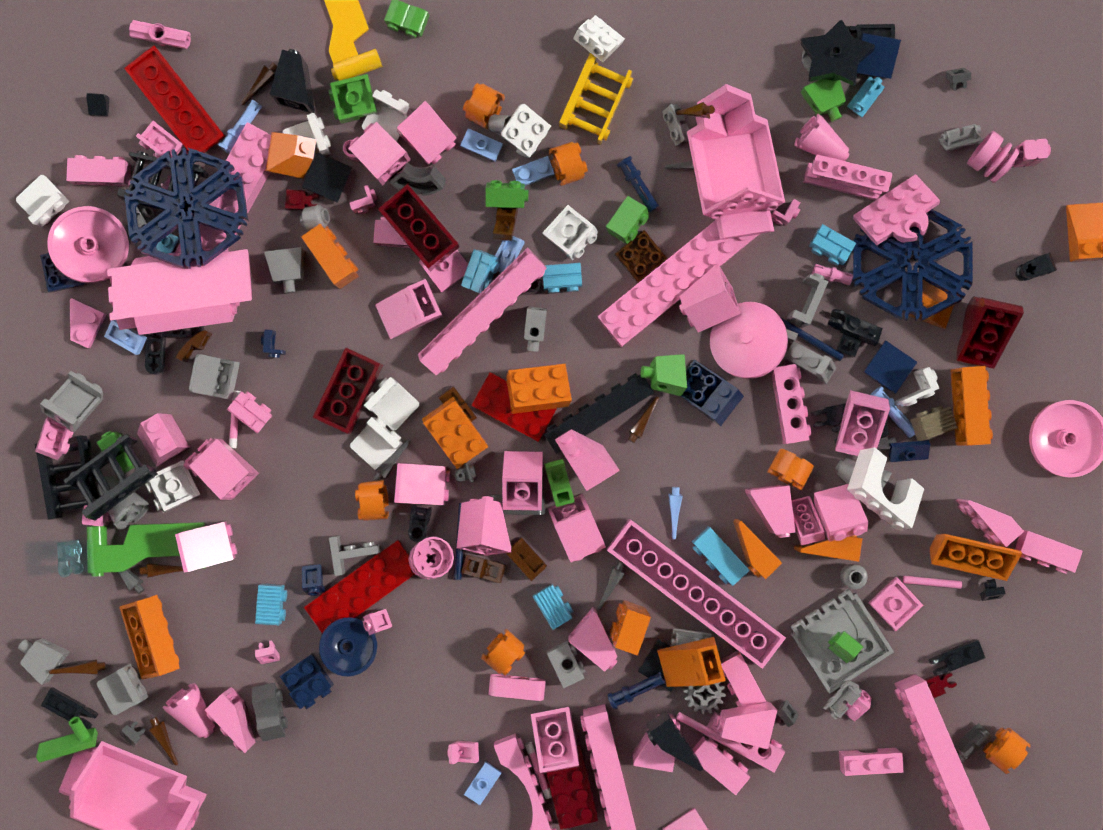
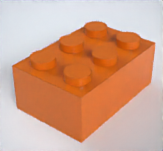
[301,224,359,289]
[506,364,572,414]
[422,397,488,469]

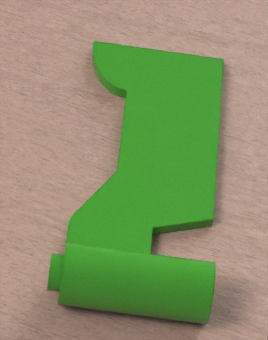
[87,522,206,576]

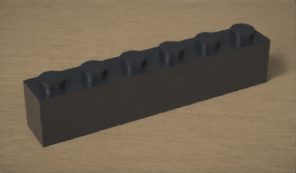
[544,373,654,454]

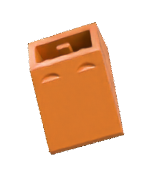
[657,637,725,687]

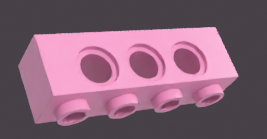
[771,364,811,444]
[706,712,785,773]

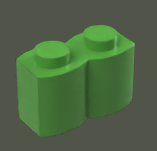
[384,0,429,38]
[828,631,863,664]

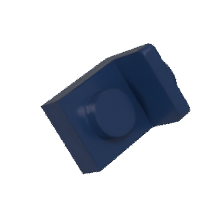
[302,564,325,596]

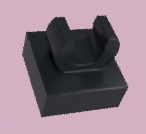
[836,333,861,357]
[980,579,1006,601]

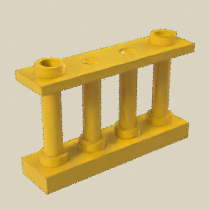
[559,53,634,145]

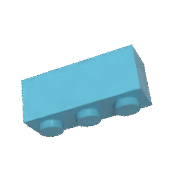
[692,526,750,586]

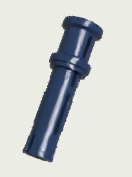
[616,156,659,212]
[607,672,666,710]

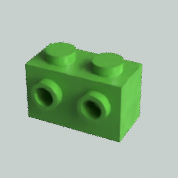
[606,196,649,244]

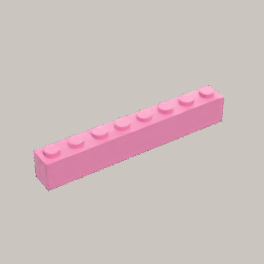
[418,247,547,375]

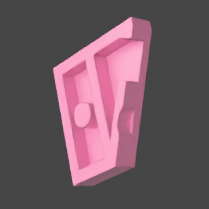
[70,298,107,348]

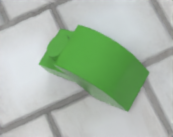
[545,459,575,507]

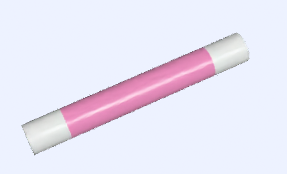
[229,391,241,448]
[525,742,552,799]

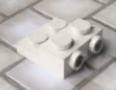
[573,15,625,62]
[543,205,598,260]
[145,460,200,513]

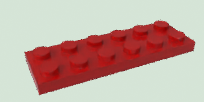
[124,45,226,153]
[304,540,415,634]

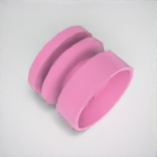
[967,130,1020,183]
[409,537,454,580]

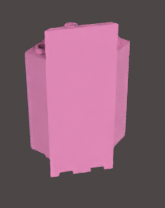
[687,84,785,240]
[107,247,252,335]
[59,741,207,830]

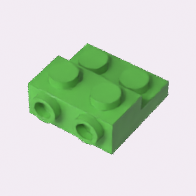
[329,74,377,124]

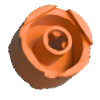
[463,83,505,129]
[549,142,588,186]
[767,449,814,490]
[355,480,389,521]
[481,629,525,676]
[983,727,1030,774]

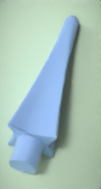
[668,487,683,539]

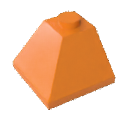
[266,132,316,179]
[909,280,954,329]

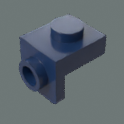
[261,329,286,358]

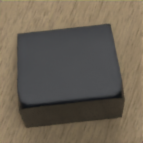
[86,93,110,117]

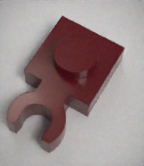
[285,189,320,211]
[924,672,957,698]

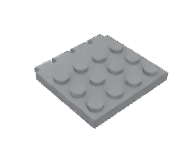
[790,589,894,694]

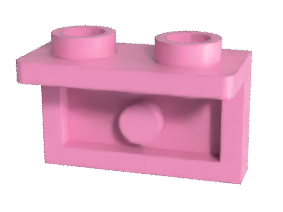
[136,121,184,158]
[35,417,74,460]

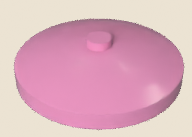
[47,206,129,283]
[710,302,788,379]
[1029,400,1103,477]

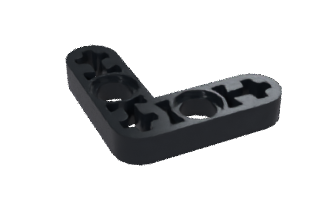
[145,326,204,375]

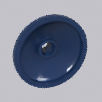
[319,618,377,677]

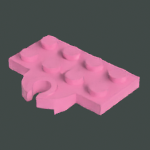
[853,174,940,246]

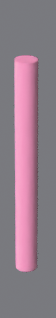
[676,712,748,756]

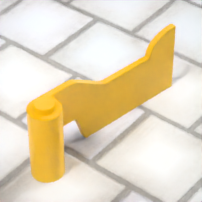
[324,0,383,81]

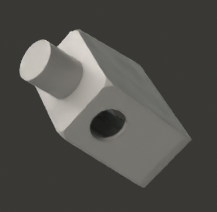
[265,247,305,293]
[524,307,547,352]
[18,639,70,685]

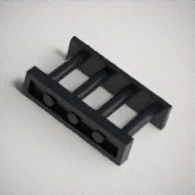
[117,151,209,217]
[64,434,158,521]
[35,435,100,520]

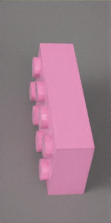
[791,496,825,546]

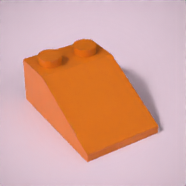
[1066,203,1103,262]
[733,519,782,579]
[794,535,863,562]

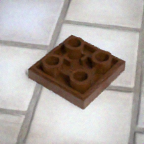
[614,230,668,283]

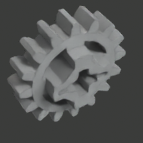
[683,682,726,714]

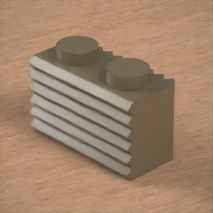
[910,405,958,441]

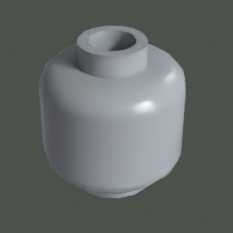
[300,205,330,231]
[840,563,868,590]

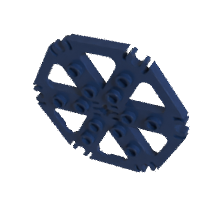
[124,148,249,269]
[852,209,973,321]

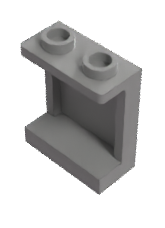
[786,273,828,328]
[40,371,104,432]

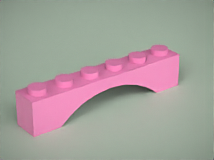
[494,733,557,830]

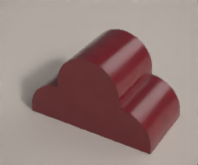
[956,296,1024,369]

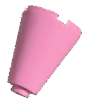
[794,114,849,161]
[163,683,215,738]

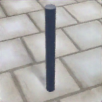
[780,317,844,361]
[454,503,463,580]

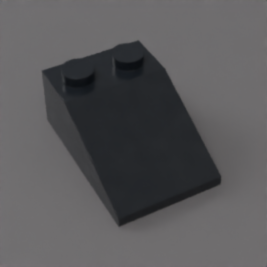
[646,711,704,772]

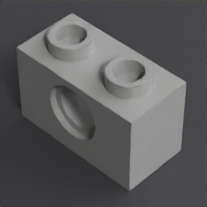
[547,641,586,688]

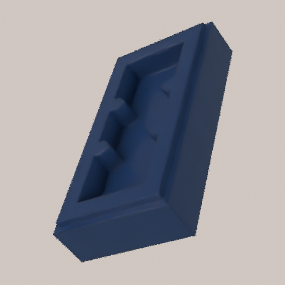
[889,440,930,462]

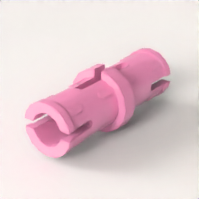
[812,264,853,286]

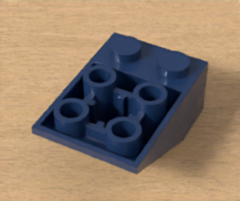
[680,359,744,426]

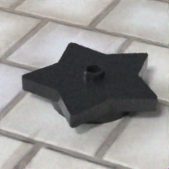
[801,20,875,86]

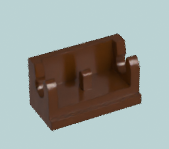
[506,537,547,581]

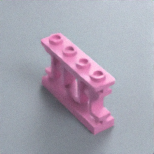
[803,155,892,200]

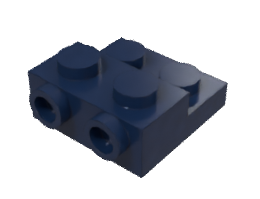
[279,653,334,709]

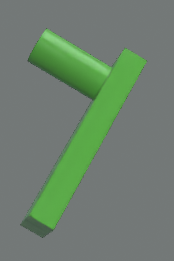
[36,717,98,763]

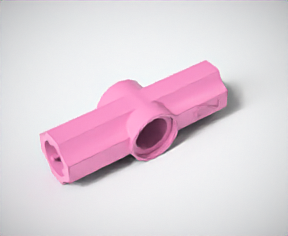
[129,20,191,49]

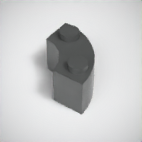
[389,162,446,196]
[252,683,288,741]

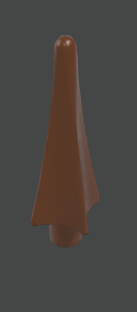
[241,62,277,105]
[676,102,715,119]
[628,396,659,443]
[140,563,184,578]
[49,659,106,675]
[149,717,178,766]

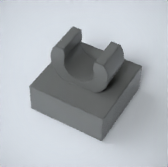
[946,68,971,91]
[776,700,799,727]
[120,721,145,747]

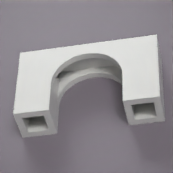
[847,447,924,531]

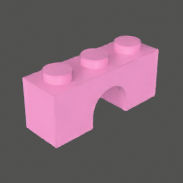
[839,748,903,776]

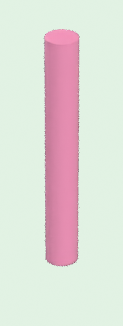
[903,576,962,589]

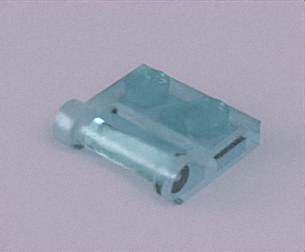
[57,539,84,578]

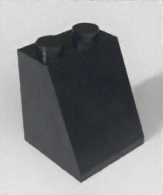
[270,49,315,113]

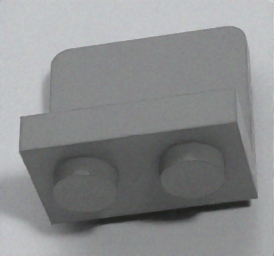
[189,354,240,400]
[97,664,148,715]

